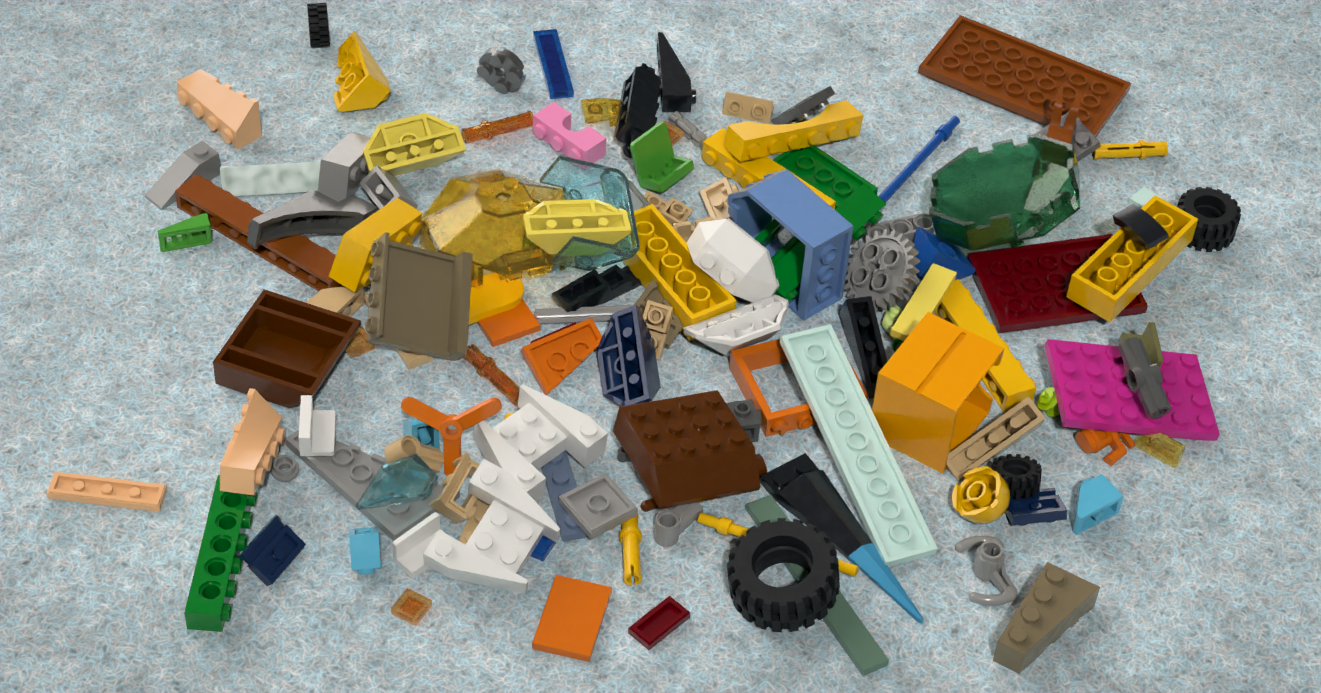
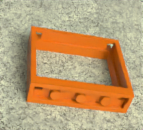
[729,338,868,437]

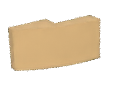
[644,190,693,224]
[643,300,674,360]

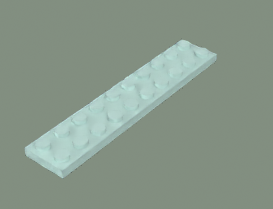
[780,324,938,567]

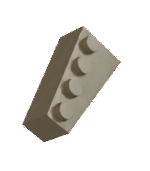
[993,562,1100,674]

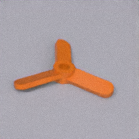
[401,397,502,476]

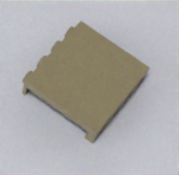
[365,232,473,361]

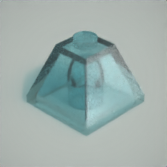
[355,454,438,510]

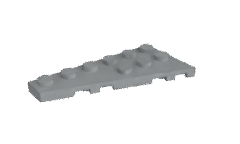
[285,430,460,541]

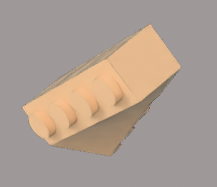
[176,69,262,149]
[220,388,286,495]

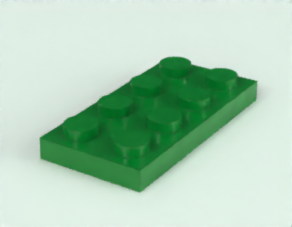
[773,146,878,209]

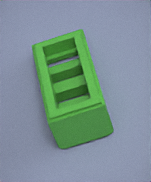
[157,213,212,252]

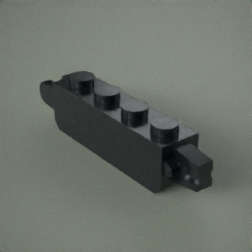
[615,63,662,159]

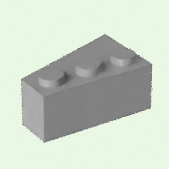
[318,132,371,202]

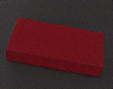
[628,596,690,650]

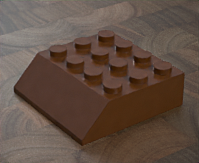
[213,289,361,408]
[613,390,761,509]

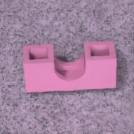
[533,102,606,169]

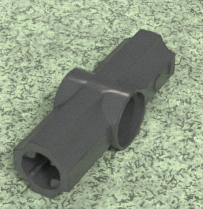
[1118,337,1172,419]

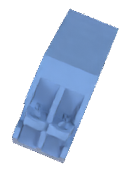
[727,169,853,321]

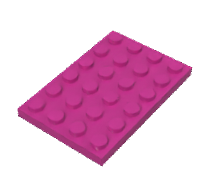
[1044,339,1220,441]

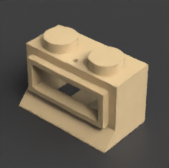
[429,452,479,524]

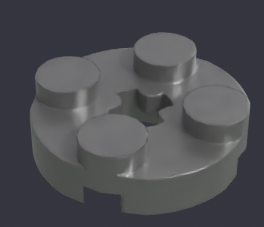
[477,47,526,94]

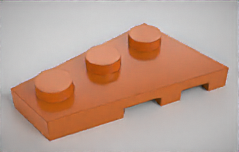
[521,318,602,395]

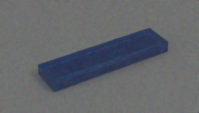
[533,29,574,99]

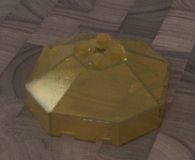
[419,168,572,289]

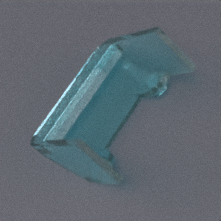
[540,155,640,271]

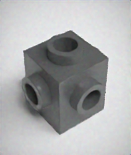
[726,399,762,442]

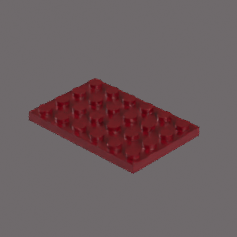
[967,234,1148,333]

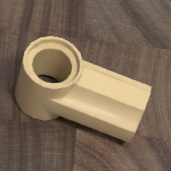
[384,435,444,474]

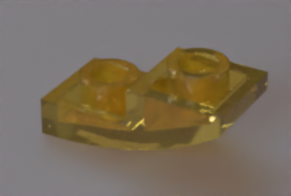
[581,98,621,127]

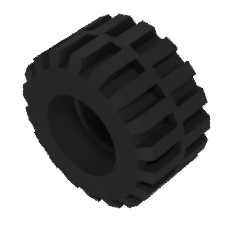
[1177,187,1241,252]

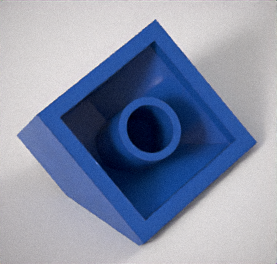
[914,227,976,281]

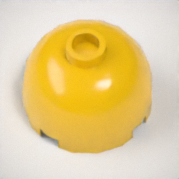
[952,466,1010,524]

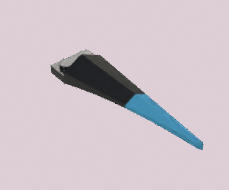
[760,453,923,623]

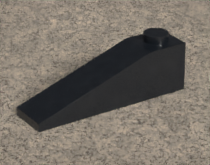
[657,32,696,112]
[840,296,888,398]

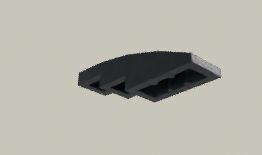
[552,264,642,313]

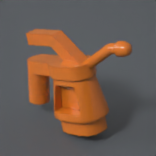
[1076,429,1136,466]

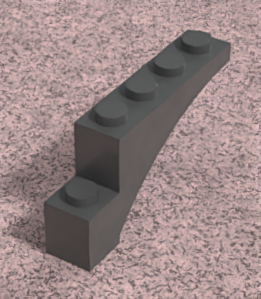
[247,189,378,247]

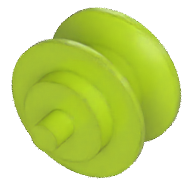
[1037,387,1060,417]

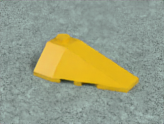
[334,31,391,112]

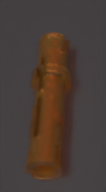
[461,111,533,144]
[463,344,520,406]

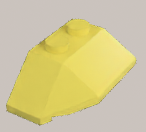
[363,113,466,176]
[523,199,631,254]

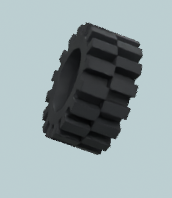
[307,3,330,47]
[991,454,1042,500]

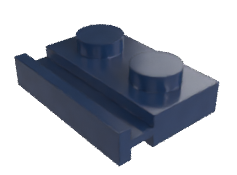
[1005,488,1067,526]
[238,515,306,586]

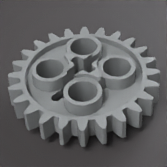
[844,229,920,312]

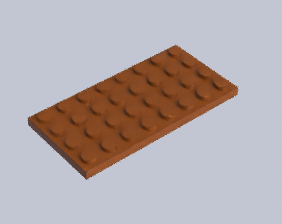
[918,15,1131,137]

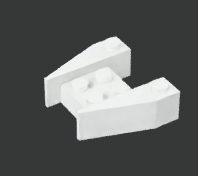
[473,384,608,503]
[423,459,560,593]

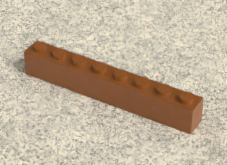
[175,174,344,291]

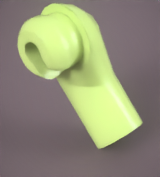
[882,305,902,340]

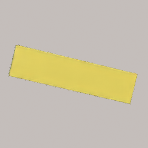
[890,263,957,341]

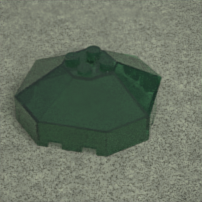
[929,134,1080,251]

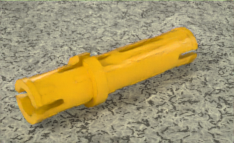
[1092,140,1168,160]
[619,514,642,586]

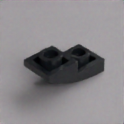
[1113,204,1169,249]

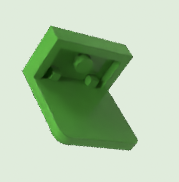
[630,122,694,193]

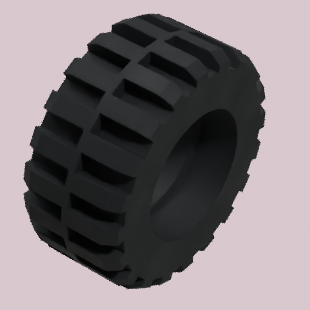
[727,518,840,632]

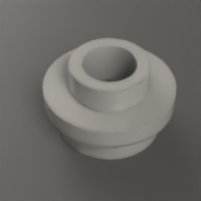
[271,455,299,481]

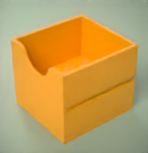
[872,312,1004,474]

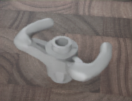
[955,536,1017,606]

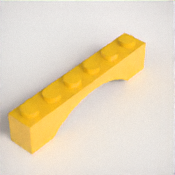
[724,100,864,162]

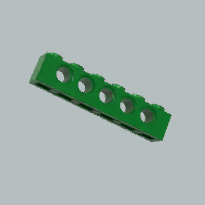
[184,475,258,632]

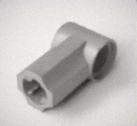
[653,502,703,547]

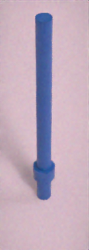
[879,116,960,203]

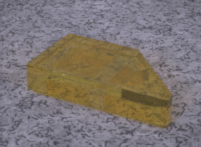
[1134,433,1186,468]

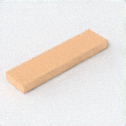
[47,472,167,512]

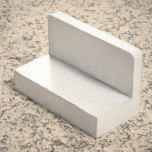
[299,395,336,456]
[392,512,445,579]

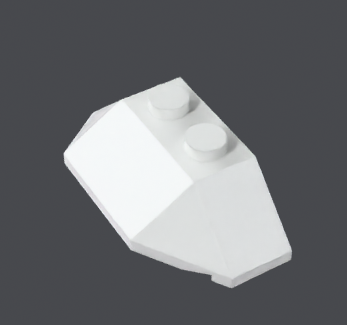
[687,218,780,302]
[683,294,789,356]

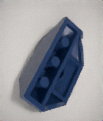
[597,305,661,406]

